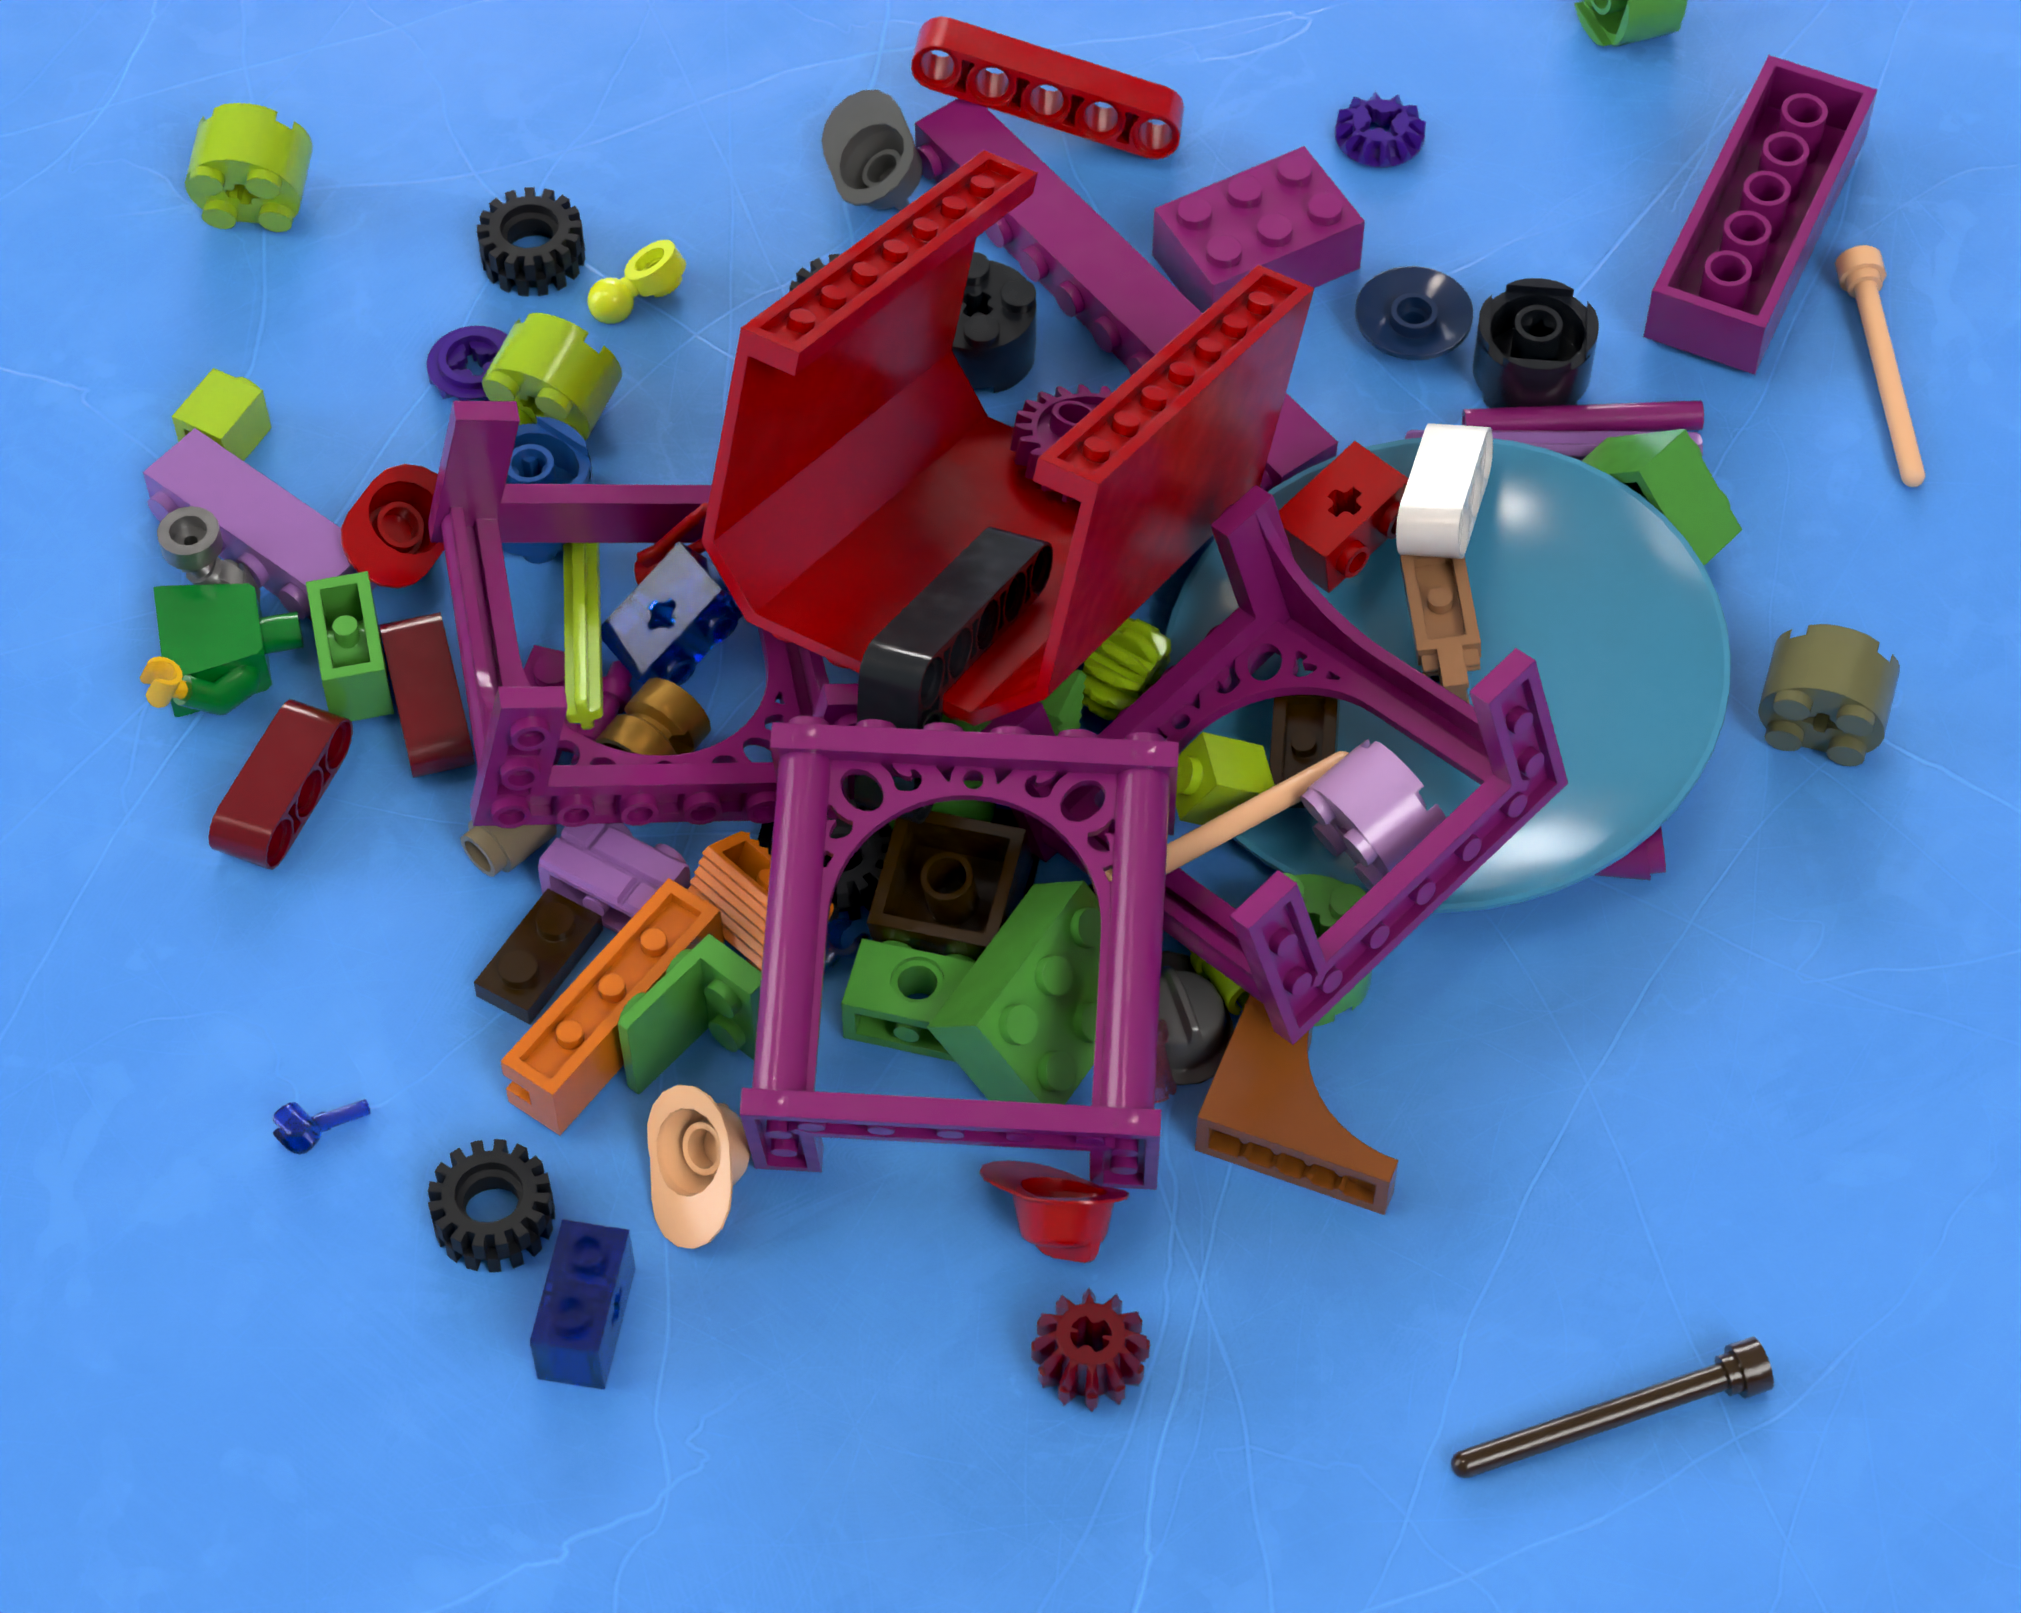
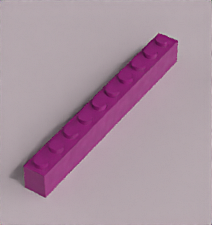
[915,98,1338,492]

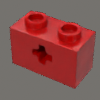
[1278,441,1409,593]

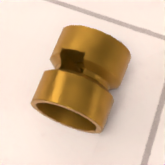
[595,678,711,756]

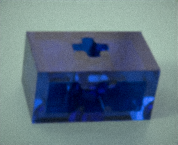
[601,542,743,686]
[530,1219,636,1390]

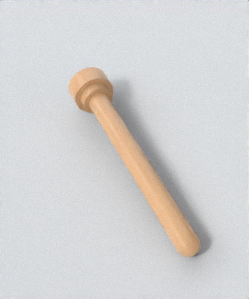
[1835,245,1925,487]
[1092,751,1349,891]

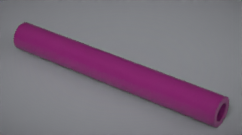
[1462,400,1704,432]

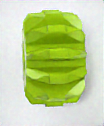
[1081,617,1172,721]

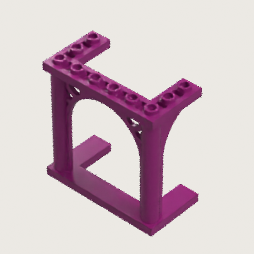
[428,401,858,828]
[980,484,1568,1045]
[740,716,1179,1190]

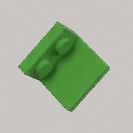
[617,933,762,1094]

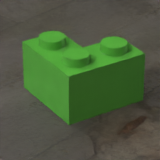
[1582,429,1742,565]

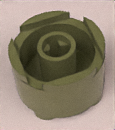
[1758,624,1900,766]

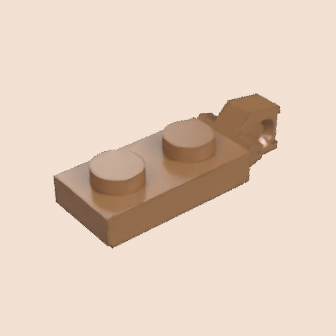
[1400,555,1481,704]

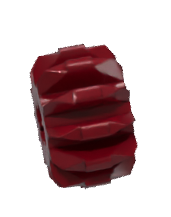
[1031,1288,1150,1412]

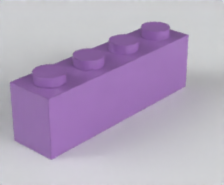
[143,428,378,621]

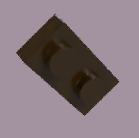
[1270,695,1340,808]
[474,888,603,1024]

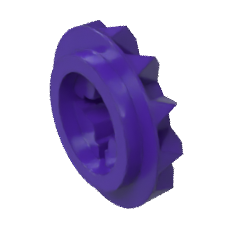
[1334,91,1426,167]
[426,326,507,401]

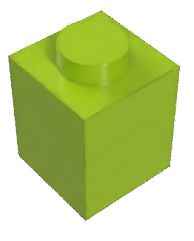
[172,368,272,461]
[1176,732,1275,825]

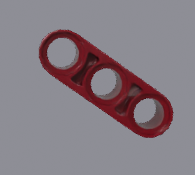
[379,612,475,778]
[208,699,353,870]

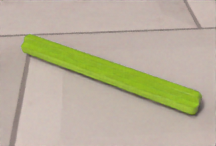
[563,543,603,730]

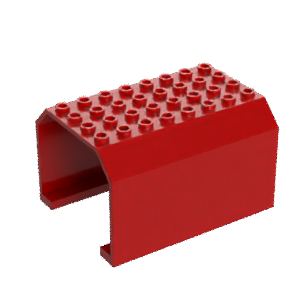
[701,150,1314,726]

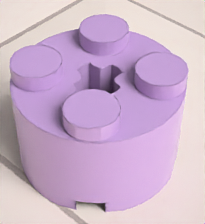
[1300,739,1446,890]

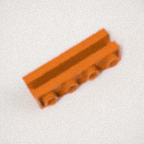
[500,878,724,1136]

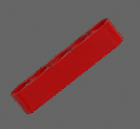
[911,16,1185,159]

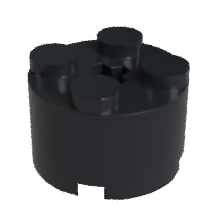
[952,252,1036,393]
[1472,278,1599,408]

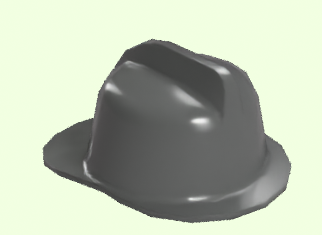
[821,90,923,210]
[1156,951,1234,1085]

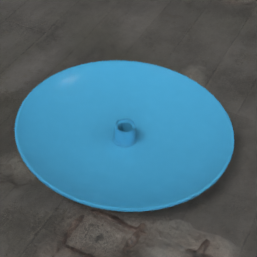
[1163,438,1731,913]

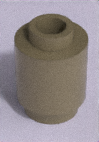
[460,820,557,877]

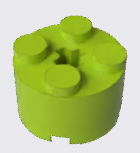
[185,103,313,232]
[482,313,622,440]

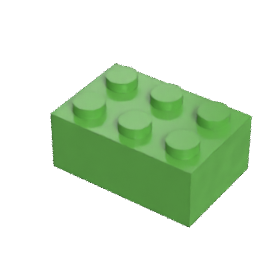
[927,880,1101,1104]

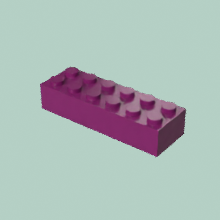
[1643,55,1878,375]

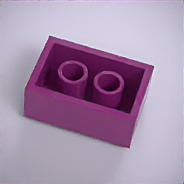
[1152,146,1365,313]

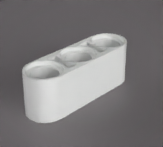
[1396,423,1493,559]

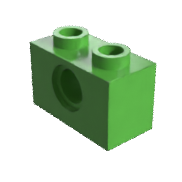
[306,571,394,721]
[841,938,976,1062]

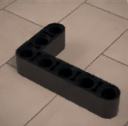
[854,527,1053,824]

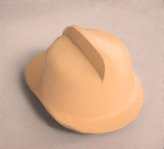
[647,1085,751,1249]

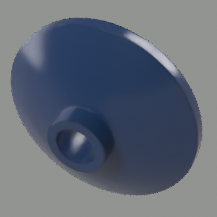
[1355,266,1473,360]

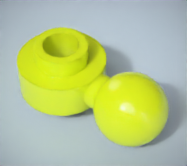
[587,240,686,324]

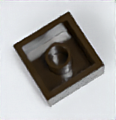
[867,811,1033,961]

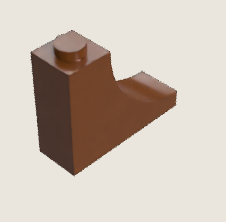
[1195,994,1399,1215]

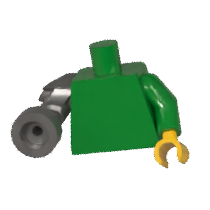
[140,506,304,717]

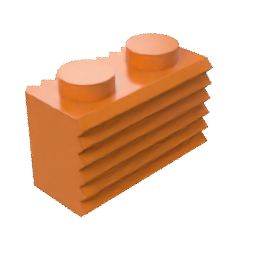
[688,831,834,972]

